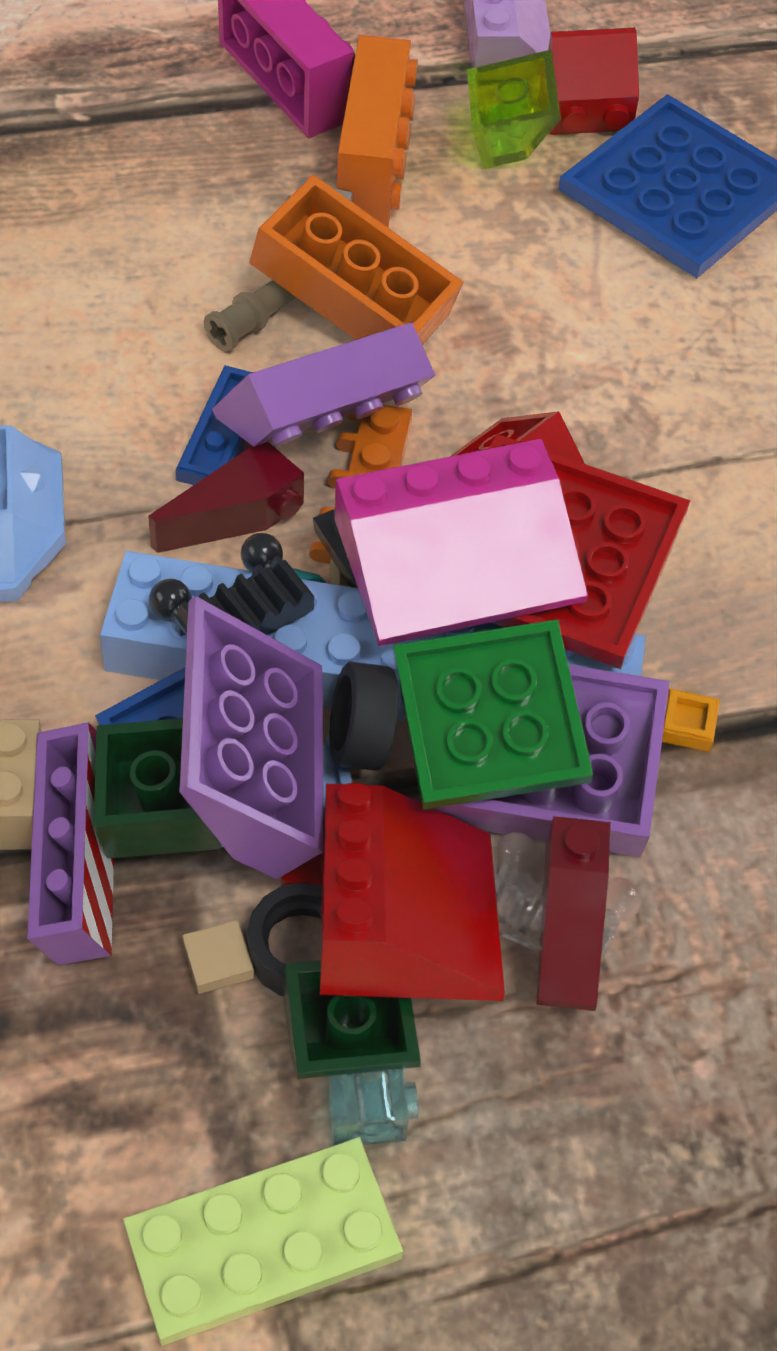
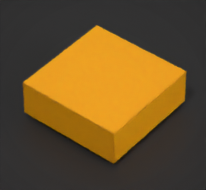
[662,688,720,752]

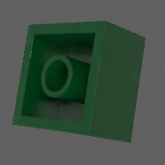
[94,718,221,858]

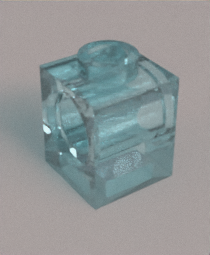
[328,1069,418,1146]

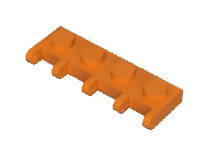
[309,404,412,564]

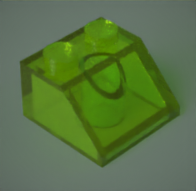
[467,50,561,169]

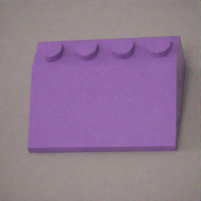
[180,596,323,879]
[434,664,670,858]

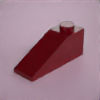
[148,442,304,553]
[536,816,611,1011]

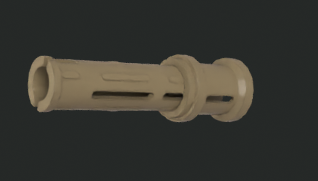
[203,280,296,352]

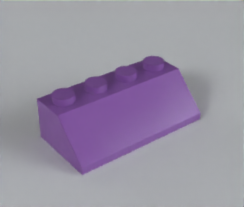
[212,322,436,447]

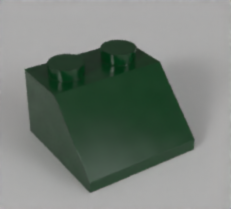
[284,960,421,1079]

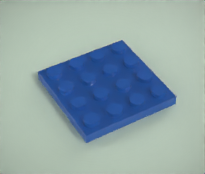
[558,94,777,279]

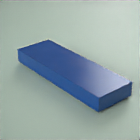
[176,365,253,485]

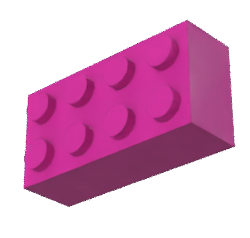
[218,0,355,139]

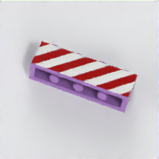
[27,722,114,965]

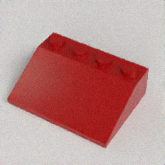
[320,783,505,1001]

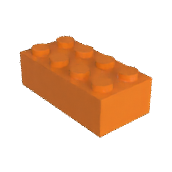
[337,35,418,227]
[249,174,464,345]

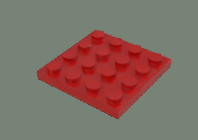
[489,434,691,669]

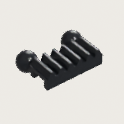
[149,533,314,636]

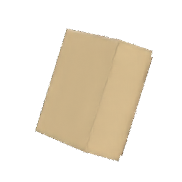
[182,920,254,994]

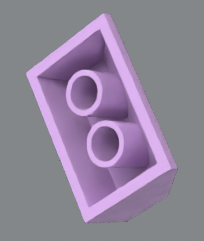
[464,0,550,78]

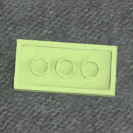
[123,1137,403,1347]

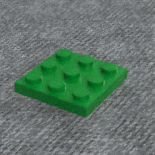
[393,619,593,810]

